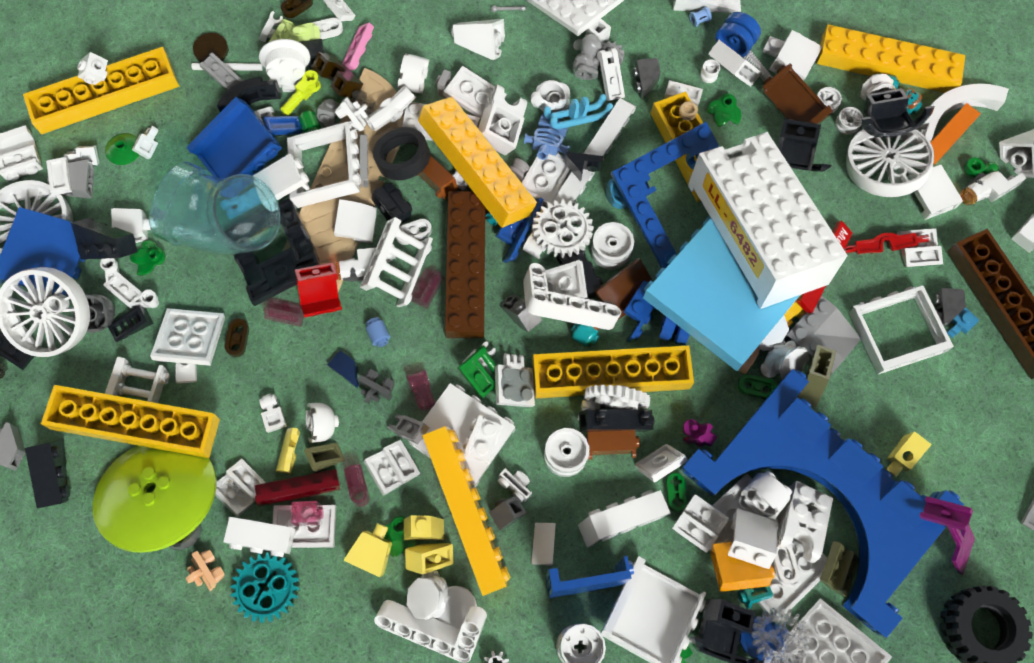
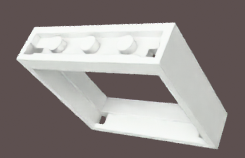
[287,122,361,208]
[849,286,954,375]

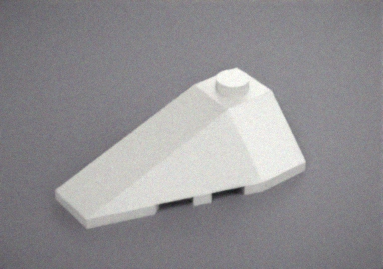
[673,0,741,13]

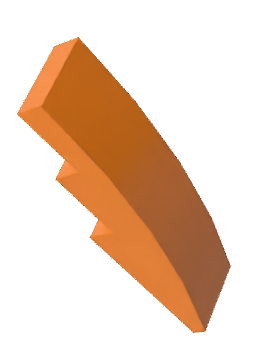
[931,103,981,165]

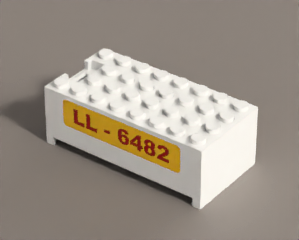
[688,132,848,309]

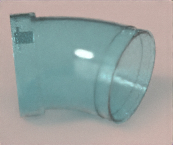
[149,162,280,255]

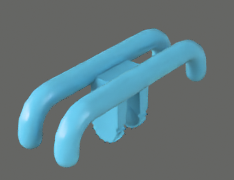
[544,94,613,129]

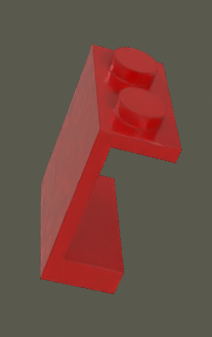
[295,262,342,318]

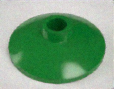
[105,133,139,165]

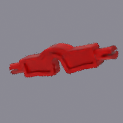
[844,233,929,255]

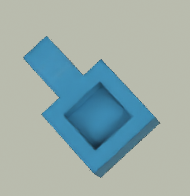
[947,307,979,338]

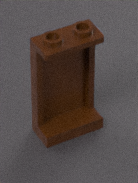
[761,63,833,124]

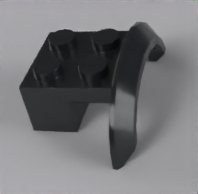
[861,88,935,138]
[778,119,832,172]
[689,599,764,663]

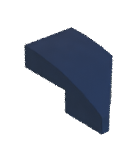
[327,351,359,388]

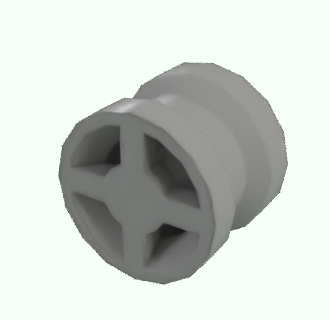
[509,158,530,181]

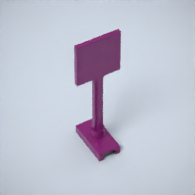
[919,496,975,575]

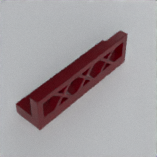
[254,469,340,507]

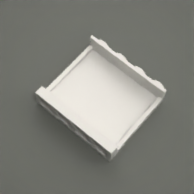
[408,383,515,488]
[601,556,706,663]

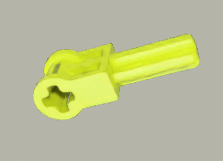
[280,70,321,115]

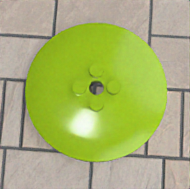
[92,445,217,553]

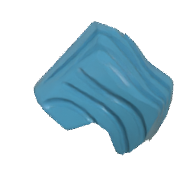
[606,178,628,209]

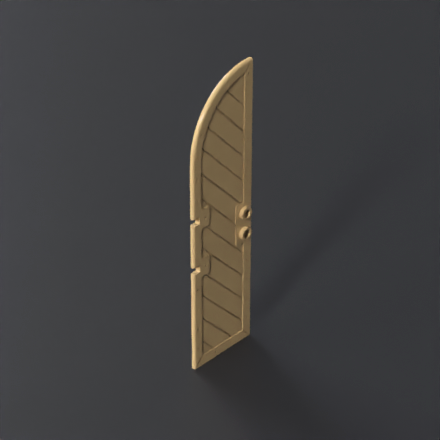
[282,68,405,292]

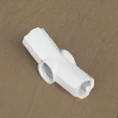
[365,85,416,131]

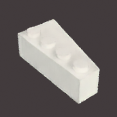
[578,490,670,548]

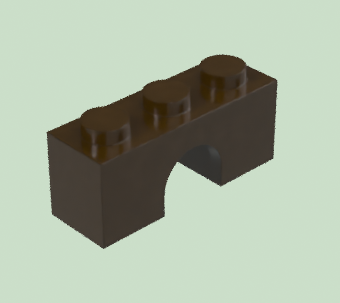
[312,52,363,99]

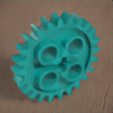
[230,553,300,623]

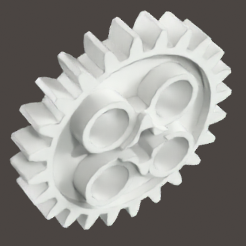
[532,199,594,258]
[585,385,650,410]

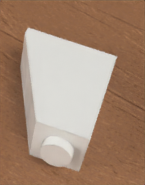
[708,40,762,87]

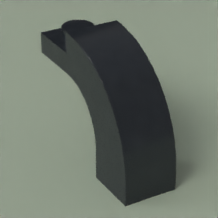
[217,77,282,112]

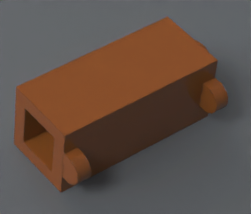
[416,155,458,199]
[586,430,639,460]

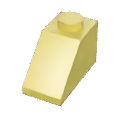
[404,515,444,540]
[405,543,453,575]

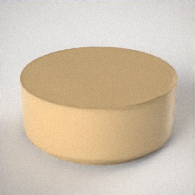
[679,101,698,120]

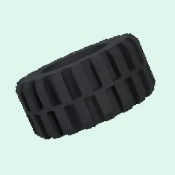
[940,586,1033,663]

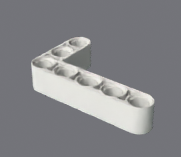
[523,263,621,330]
[374,600,487,663]

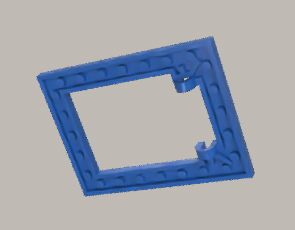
[610,122,720,269]

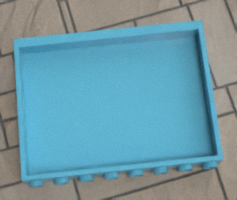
[643,216,800,371]

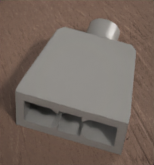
[47,159,95,198]

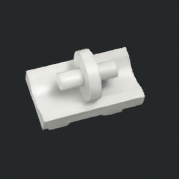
[335,97,368,131]

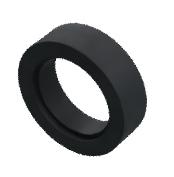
[373,127,430,181]

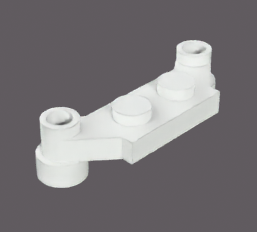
[100,258,159,310]

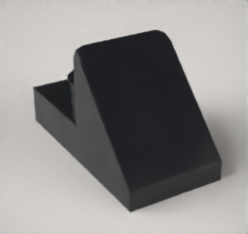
[565,152,603,181]

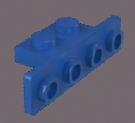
[495,197,544,263]
[623,280,656,342]

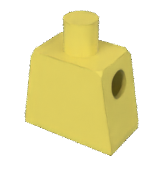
[886,431,932,478]
[344,523,392,577]

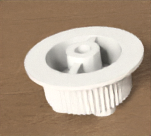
[259,39,310,85]

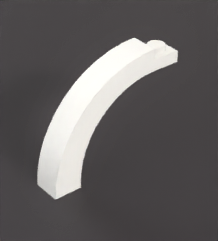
[917,84,1009,142]

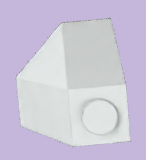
[452,19,505,60]
[999,129,1034,178]

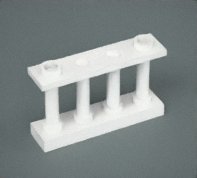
[360,217,433,307]
[105,357,169,403]

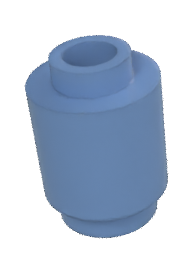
[366,317,391,347]

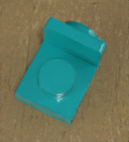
[737,586,774,609]

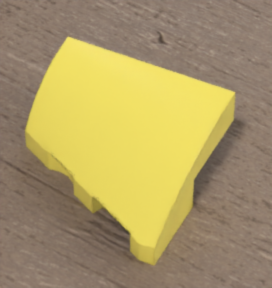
[276,428,300,475]

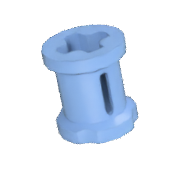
[689,6,712,27]

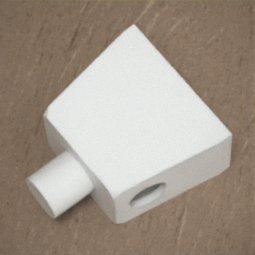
[111,208,158,243]

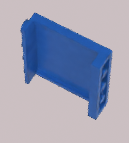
[186,97,282,198]
[0,207,86,297]
[545,556,634,599]

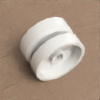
[591,222,634,270]
[544,428,589,477]

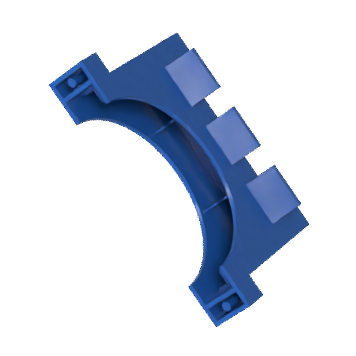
[681,369,964,638]

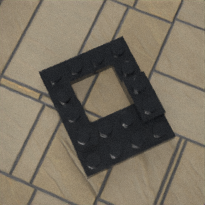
[224,198,321,306]

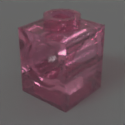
[291,501,324,526]

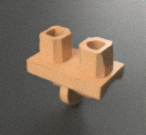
[186,550,225,591]

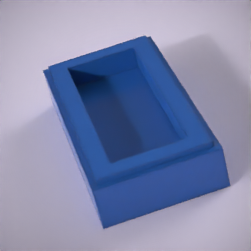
[263,116,303,135]

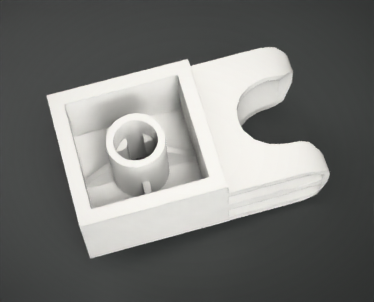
[478,84,527,155]
[777,481,833,563]

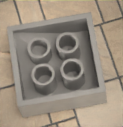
[784,296,861,374]

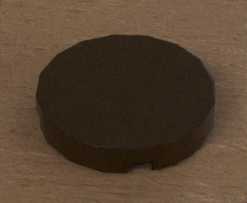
[193,33,229,62]

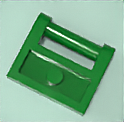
[457,345,496,398]

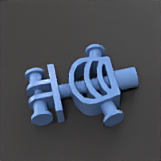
[524,114,570,160]

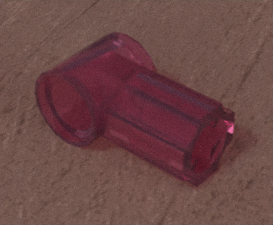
[407,369,435,411]
[344,464,370,507]

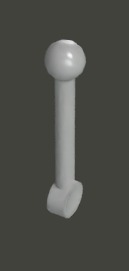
[491,5,526,12]

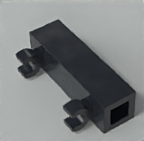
[579,409,655,432]

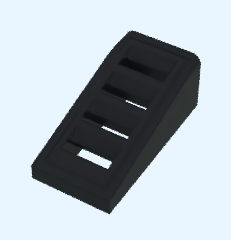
[108,306,154,342]

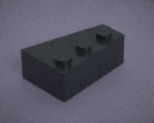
[71,217,138,260]
[25,439,70,509]

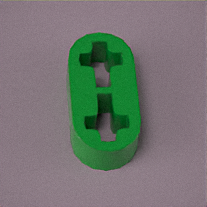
[666,473,687,512]

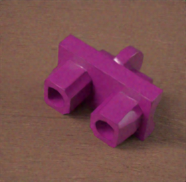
[682,419,717,447]

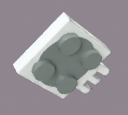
[495,353,535,407]

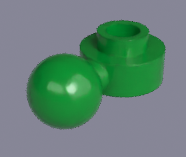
[964,157,999,177]

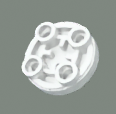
[437,586,477,629]

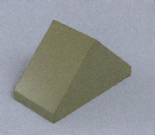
[304,443,345,473]

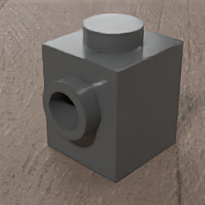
[489,496,527,530]

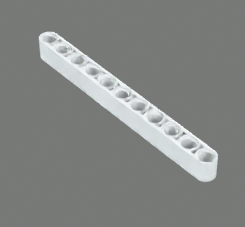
[523,98,636,259]

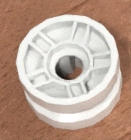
[817,87,842,114]
[835,107,863,135]

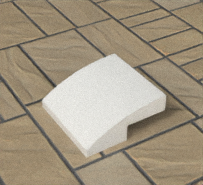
[334,199,377,243]
[897,228,943,267]
[364,440,420,496]
[215,459,266,518]
[672,494,730,553]

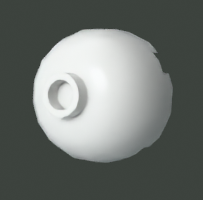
[306,403,339,443]

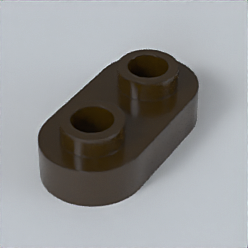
[281,0,313,18]
[225,318,249,357]

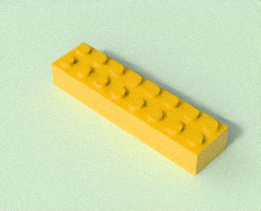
[817,24,965,93]
[23,47,180,135]
[418,97,537,228]
[533,345,694,399]
[41,385,220,458]
[422,426,511,596]

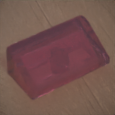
[411,269,444,309]
[264,298,304,327]

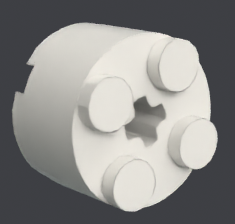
[398,53,429,94]
[741,471,792,520]

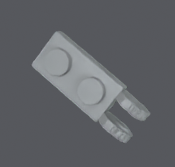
[387,414,429,444]

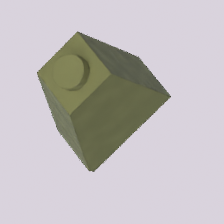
[798,344,837,408]

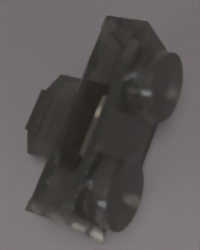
[342,90,376,114]

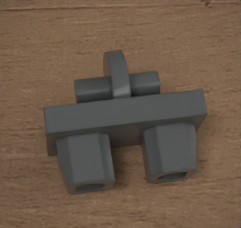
[357,369,395,404]

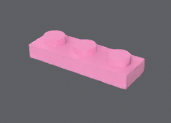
[342,23,374,70]

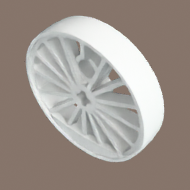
[846,129,934,197]
[0,180,73,255]
[0,267,90,357]

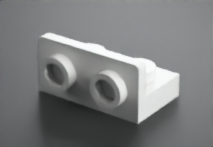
[463,414,502,464]

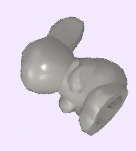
[573,34,602,80]

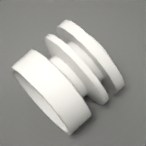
[556,624,606,663]

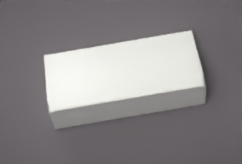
[532,523,556,566]

